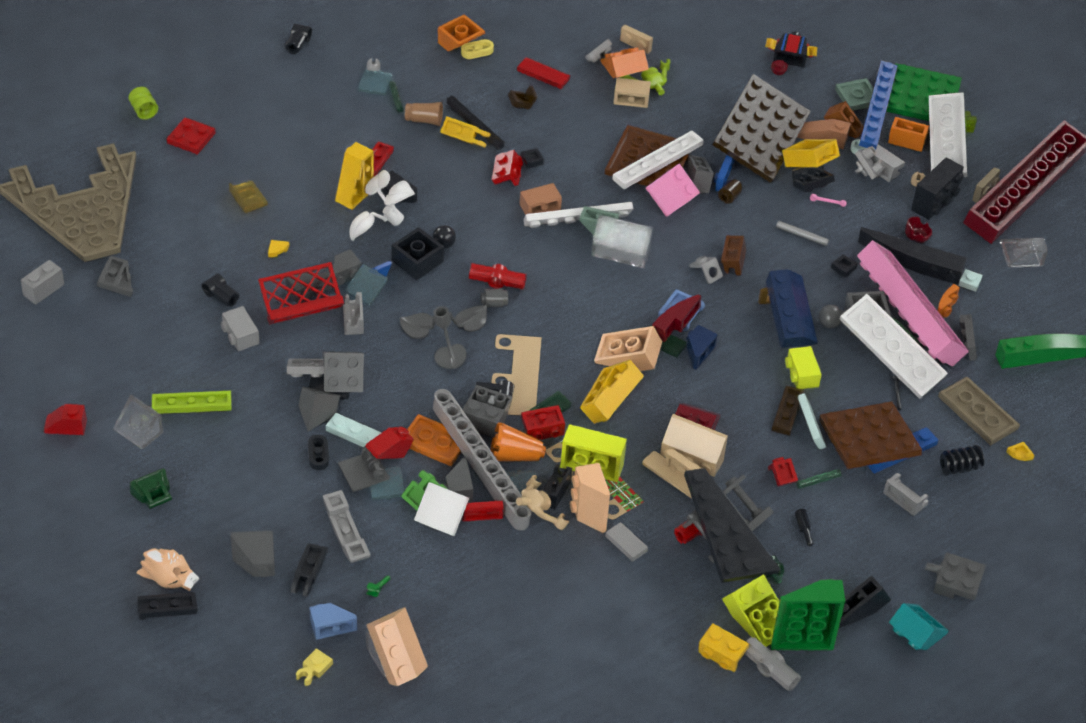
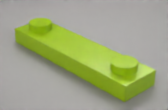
[152,391,232,414]

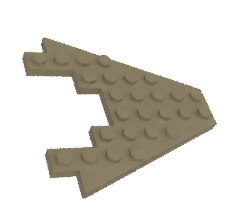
[0,143,136,262]

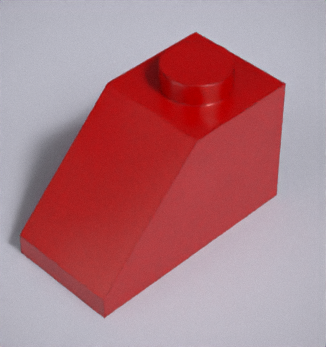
[44,404,87,435]
[365,427,415,459]

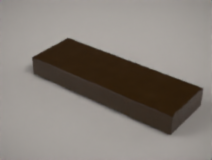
[771,385,805,436]

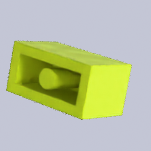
[785,346,822,389]

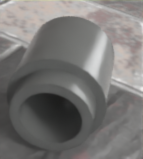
[480,289,508,308]

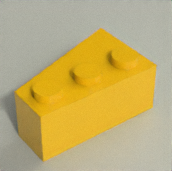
[335,142,374,210]
[580,360,644,424]

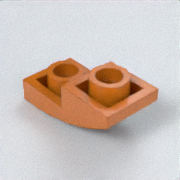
[937,284,960,318]

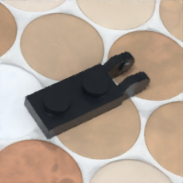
[291,543,328,596]

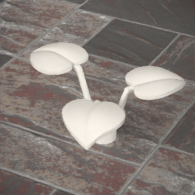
[349,170,415,241]

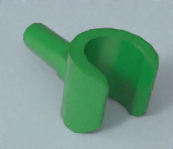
[366,575,391,597]

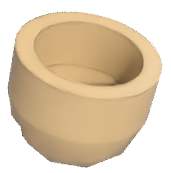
[911,172,925,187]

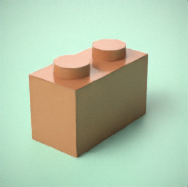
[520,183,562,215]

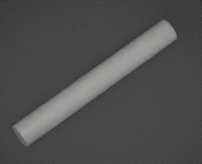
[776,221,829,246]

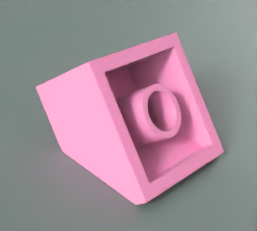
[646,163,700,217]

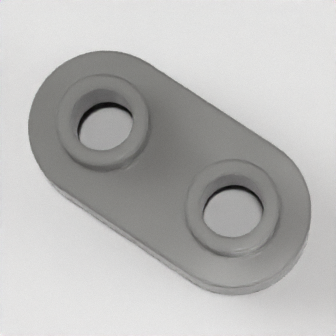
[585,39,612,63]

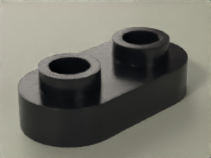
[308,435,329,470]

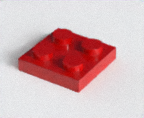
[167,117,216,155]

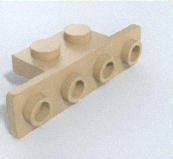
[642,448,700,498]

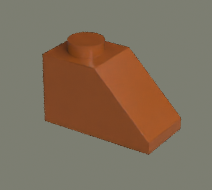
[824,101,864,138]

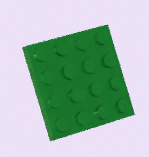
[886,63,962,121]

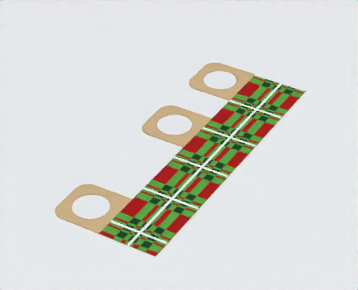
[546,441,644,519]

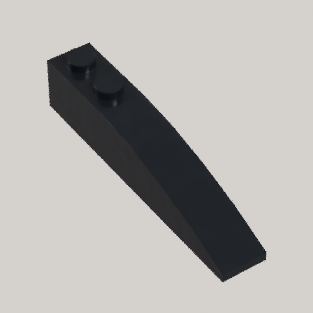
[858,227,967,285]

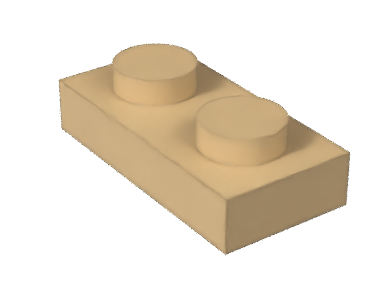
[620,25,653,54]

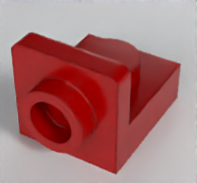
[768,457,798,487]

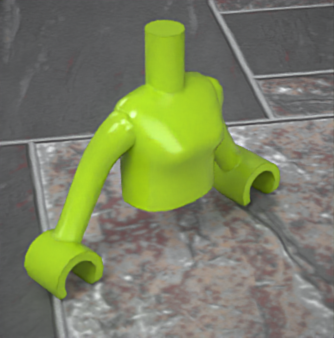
[620,59,671,95]

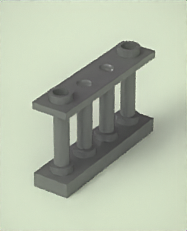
[682,474,774,563]

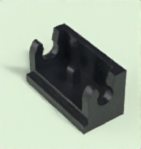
[542,464,572,510]

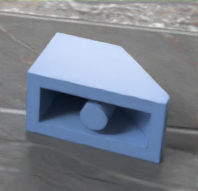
[309,603,357,640]

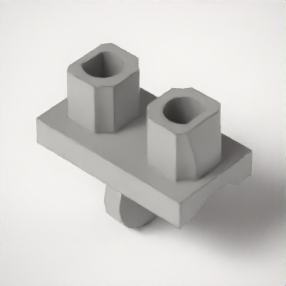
[855,146,886,179]

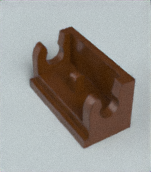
[721,235,746,276]

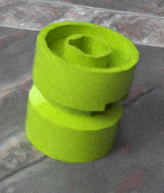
[128,87,159,120]

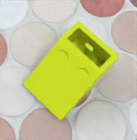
[722,574,780,647]

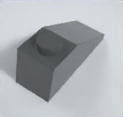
[687,155,713,194]

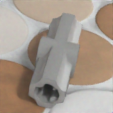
[744,637,801,691]

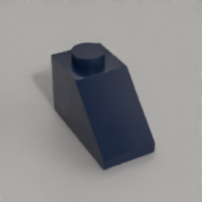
[686,325,718,370]

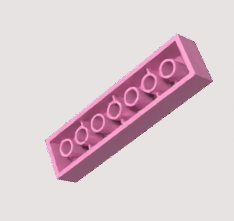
[857,240,969,367]

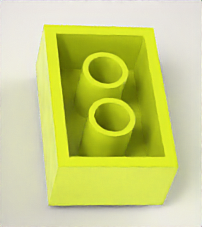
[560,424,627,482]

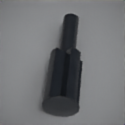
[795,509,813,546]

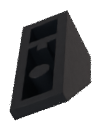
[839,575,891,628]

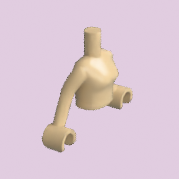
[516,475,569,530]

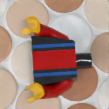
[765,31,818,68]

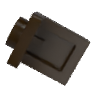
[508,86,538,110]

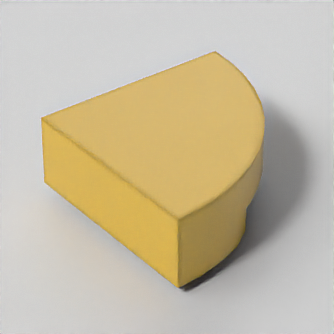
[268,240,290,257]
[1006,442,1035,461]

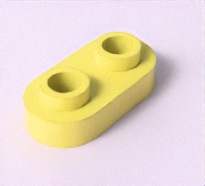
[461,39,494,59]

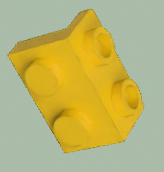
[698,623,749,672]

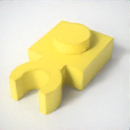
[296,648,333,686]

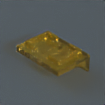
[229,180,268,213]

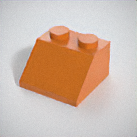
[438,14,485,52]

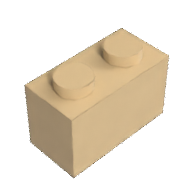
[614,78,651,108]

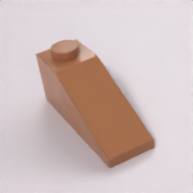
[797,119,851,150]

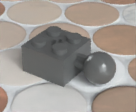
[819,291,891,336]

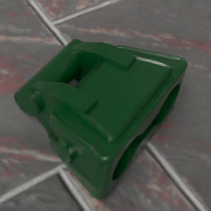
[130,468,172,509]

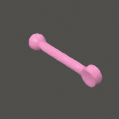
[810,194,847,207]

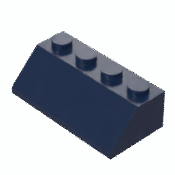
[766,269,818,348]

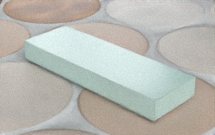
[798,393,826,450]

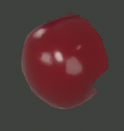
[905,217,932,243]

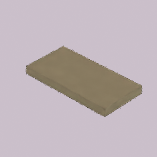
[938,377,1020,446]

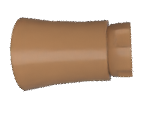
[405,102,443,126]

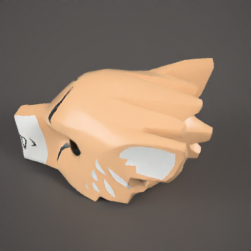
[137,548,199,591]

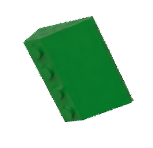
[770,579,845,650]

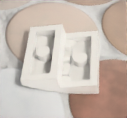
[414,482,469,536]

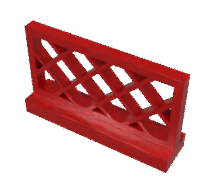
[258,262,344,325]

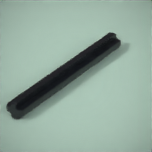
[446,95,505,150]

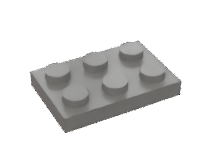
[287,358,324,377]

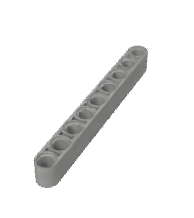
[433,389,531,530]

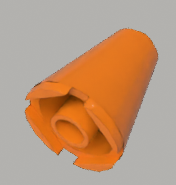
[490,422,546,462]

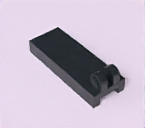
[137,592,198,620]

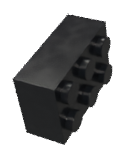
[911,157,964,220]

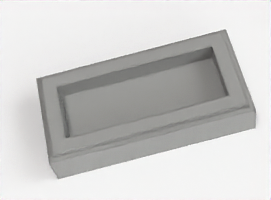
[605,522,648,562]

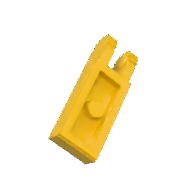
[440,116,490,148]

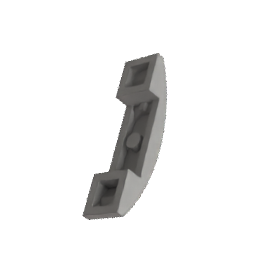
[323,490,370,563]

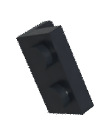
[792,164,835,192]

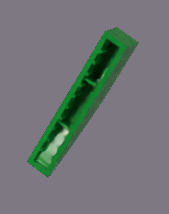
[995,334,1086,369]

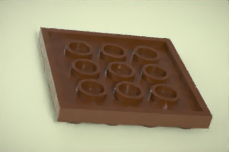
[605,125,691,186]
[819,401,922,469]

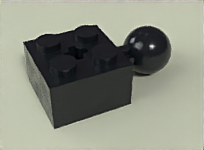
[391,225,456,280]

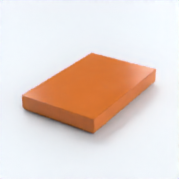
[407,414,461,467]

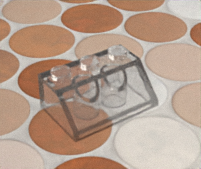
[591,215,653,268]

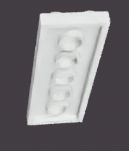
[929,92,967,177]
[839,294,948,399]

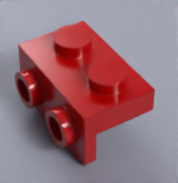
[491,150,523,186]

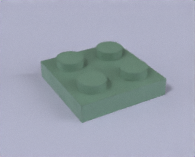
[835,78,874,111]

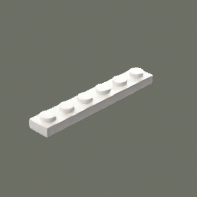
[612,131,704,189]
[523,202,633,228]

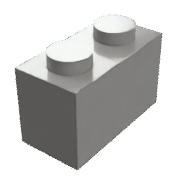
[21,260,64,304]
[220,306,259,351]

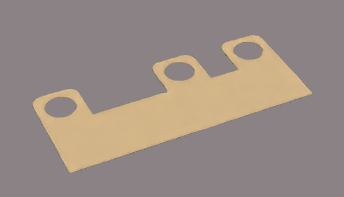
[492,334,542,415]

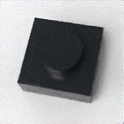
[521,148,544,169]
[831,254,857,278]

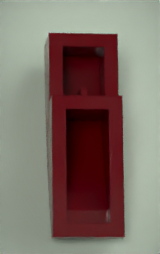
[652,294,701,342]

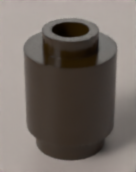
[718,179,742,204]

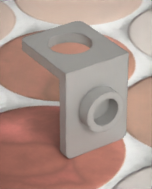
[689,256,723,284]

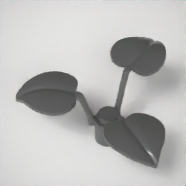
[400,305,487,369]

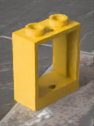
[782,139,840,167]

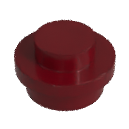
[771,60,788,75]

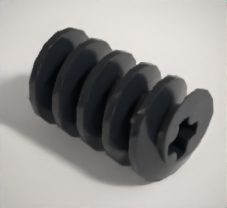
[940,445,985,476]

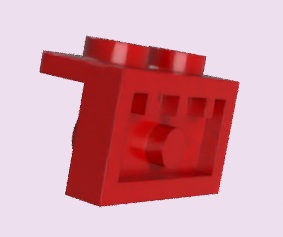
[521,405,565,440]

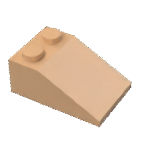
[594,326,662,371]

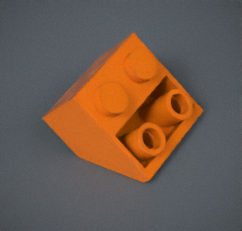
[888,117,930,152]

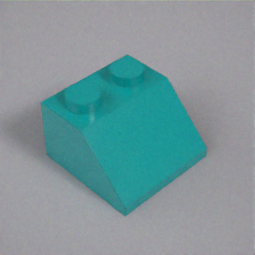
[889,603,949,650]

